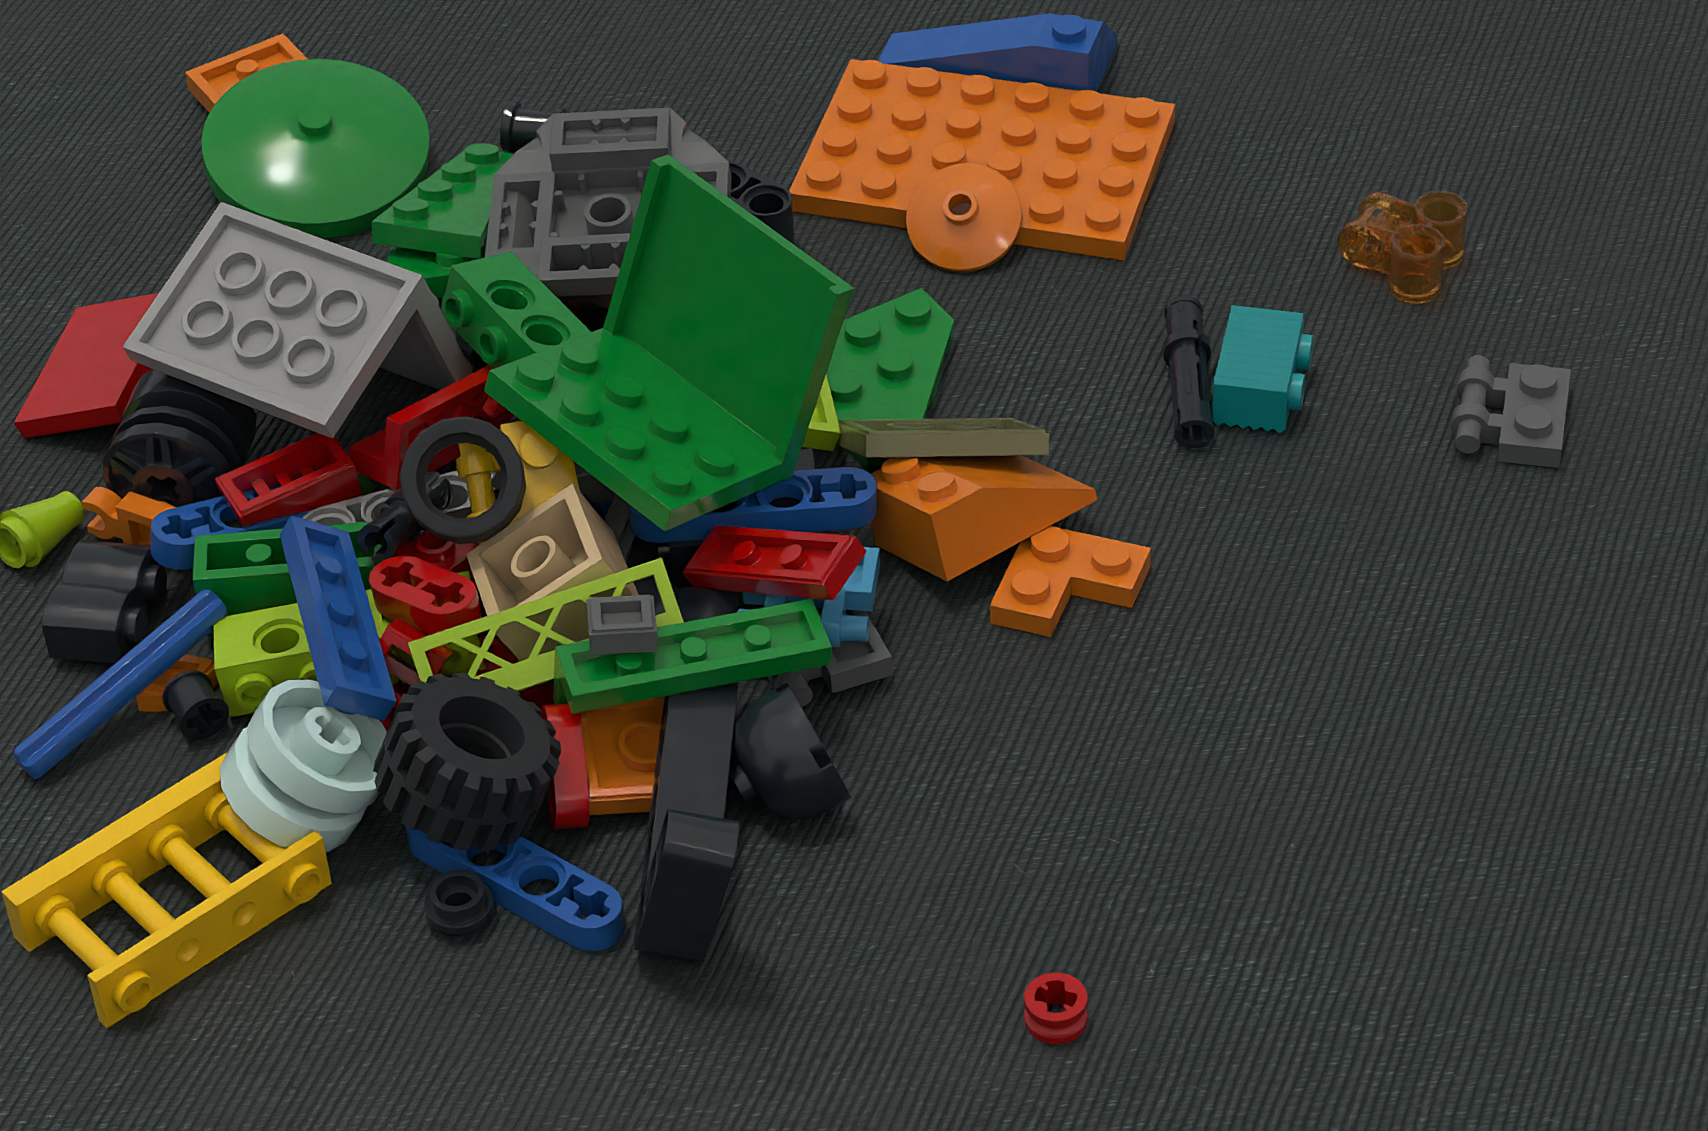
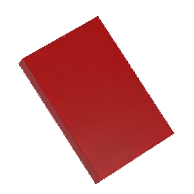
[14,293,159,438]

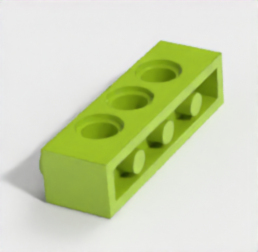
[213,571,486,717]

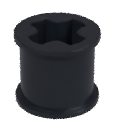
[162,670,229,740]

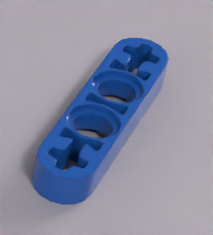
[628,467,878,543]
[405,826,625,951]

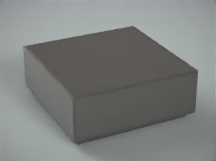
[586,595,658,655]

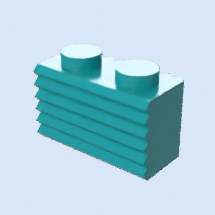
[1212,305,1314,433]

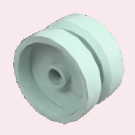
[220,680,387,852]

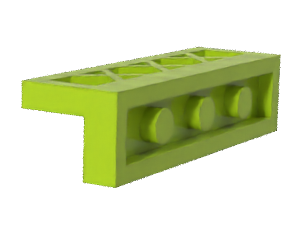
[408,558,683,692]

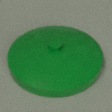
[201,59,430,239]

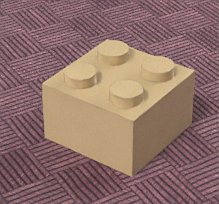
[466,483,638,661]

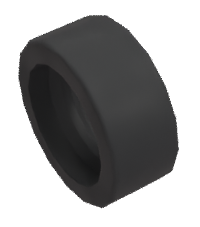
[400,416,526,544]

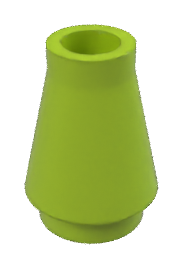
[0,491,85,568]

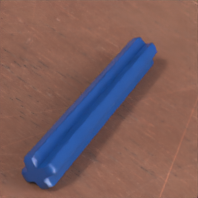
[13,589,228,779]

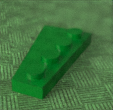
[372,143,513,259]

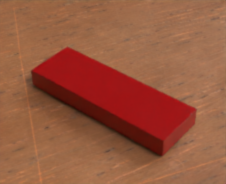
[683,525,867,600]

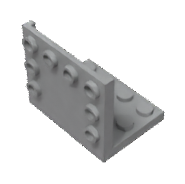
[123,202,473,439]

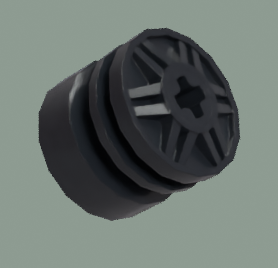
[103,369,257,507]

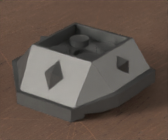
[485,107,732,309]

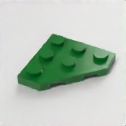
[826,288,954,471]

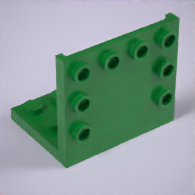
[484,154,854,531]

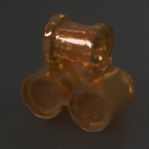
[1337,190,1468,303]

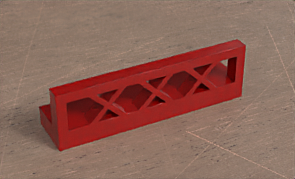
[349,365,515,490]

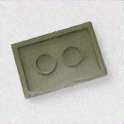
[836,418,1049,457]

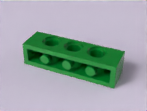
[441,252,591,369]

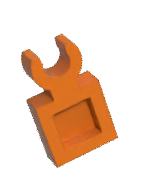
[81,487,178,570]

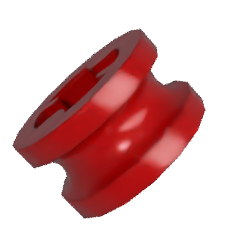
[1024,972,1088,1044]

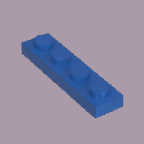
[280,515,397,721]

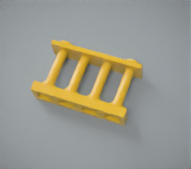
[1,752,332,1028]

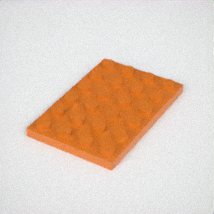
[789,59,1175,260]

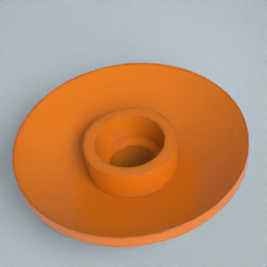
[906,163,1022,272]

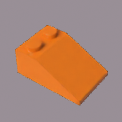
[870,455,1098,581]

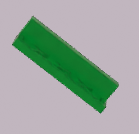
[553,599,832,714]

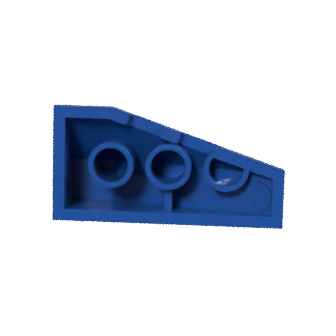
[878,13,1117,91]

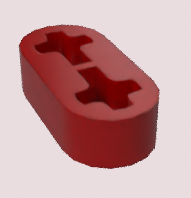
[369,555,482,635]
[541,704,590,830]

